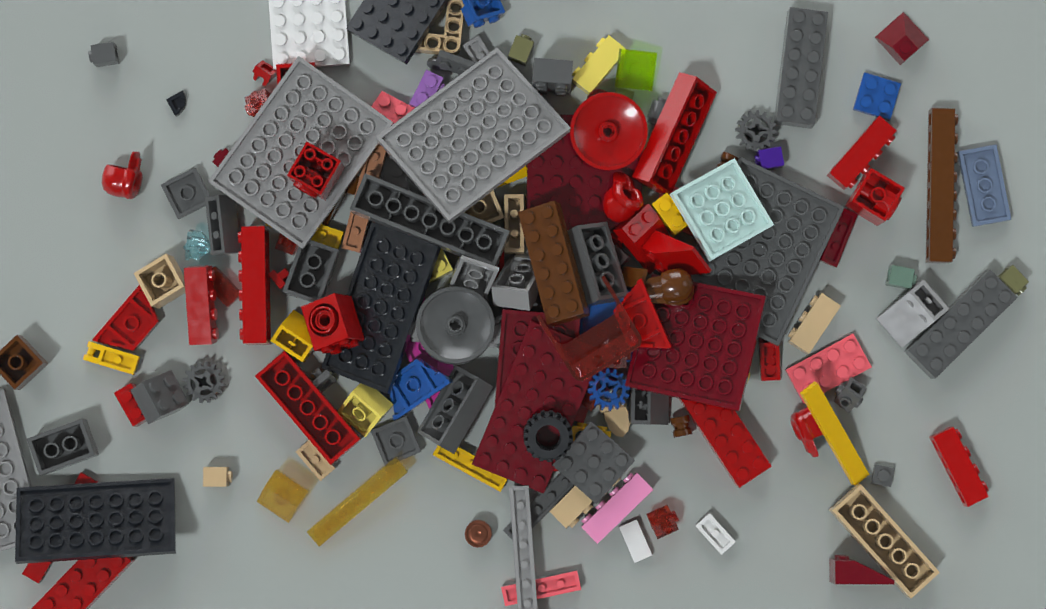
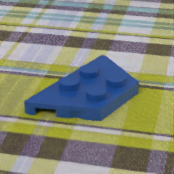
[390,358,453,421]

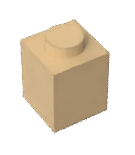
[203,467,233,487]

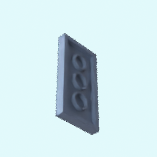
[957,145,1012,227]

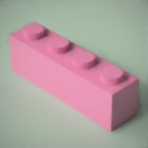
[581,473,653,544]

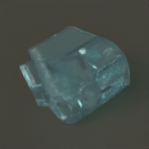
[183,229,210,261]

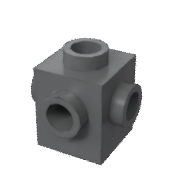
[834,377,867,412]

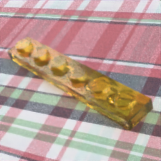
[307,456,408,547]

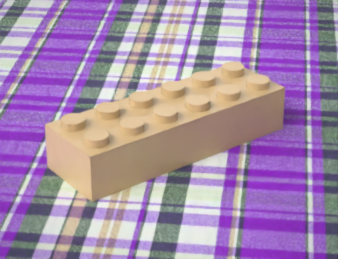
[829,484,940,599]

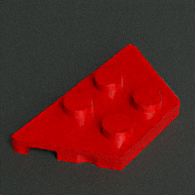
[613,278,673,349]
[92,285,160,351]

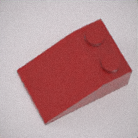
[613,203,669,274]
[641,230,711,275]

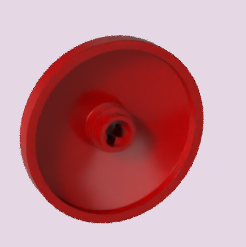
[570,92,648,170]

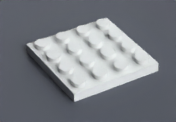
[269,0,350,70]

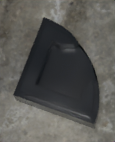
[166,90,186,117]

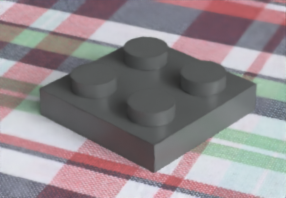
[161,168,210,219]
[371,416,421,467]

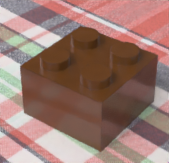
[0,335,48,390]

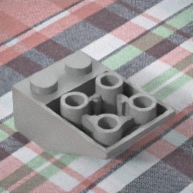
[876,279,949,348]

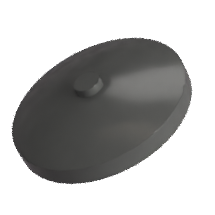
[416,286,495,365]

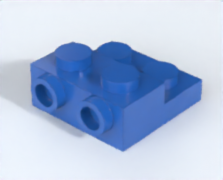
[461,0,505,28]

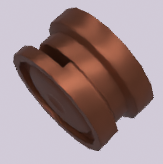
[465,520,492,548]

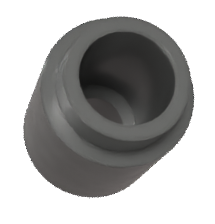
[647,97,666,125]

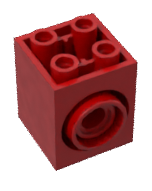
[287,141,345,201]
[844,168,905,226]
[301,293,365,355]

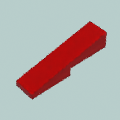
[758,337,781,381]

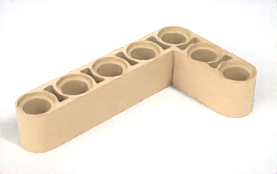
[416,0,464,55]

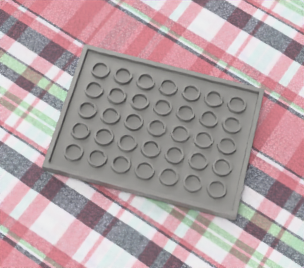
[376,48,571,223]
[208,56,394,249]

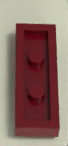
[819,208,858,268]

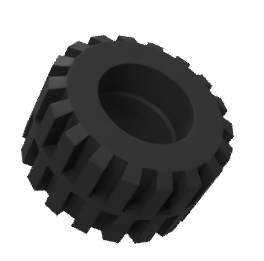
[523,410,573,462]

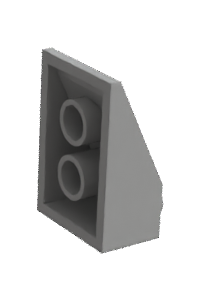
[491,254,539,311]
[449,255,499,299]

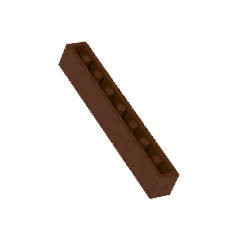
[926,108,958,264]

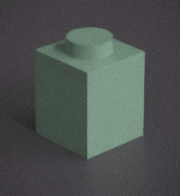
[885,265,917,290]

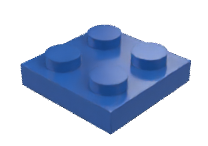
[853,72,901,121]

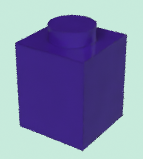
[754,146,784,170]

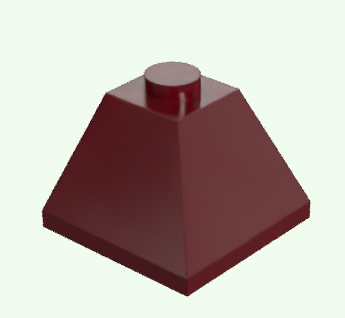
[875,12,929,66]

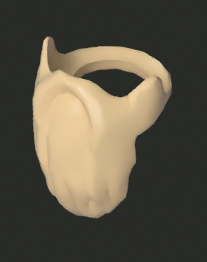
[599,398,630,437]

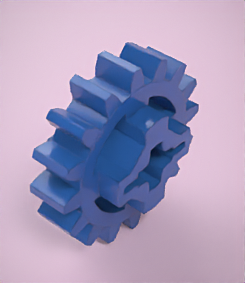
[587,368,630,412]

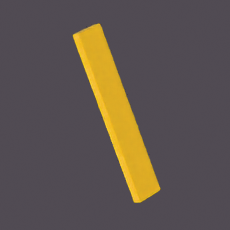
[800,382,870,486]

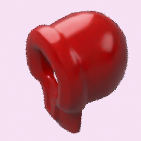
[101,151,143,199]
[603,172,643,223]
[790,407,823,457]

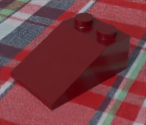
[829,555,894,584]

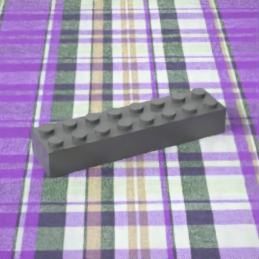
[350,173,510,267]

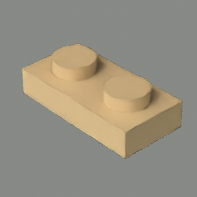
[296,440,336,481]

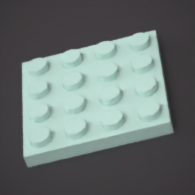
[670,158,774,262]

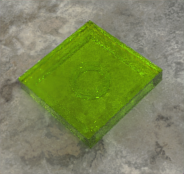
[615,49,657,91]

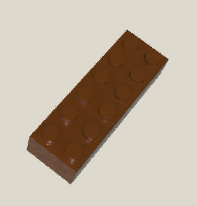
[518,201,590,327]

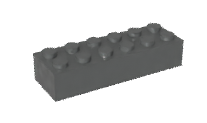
[774,7,828,129]
[904,270,1018,379]

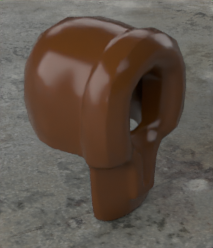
[645,269,694,306]

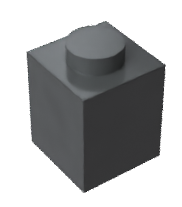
[88,42,120,67]

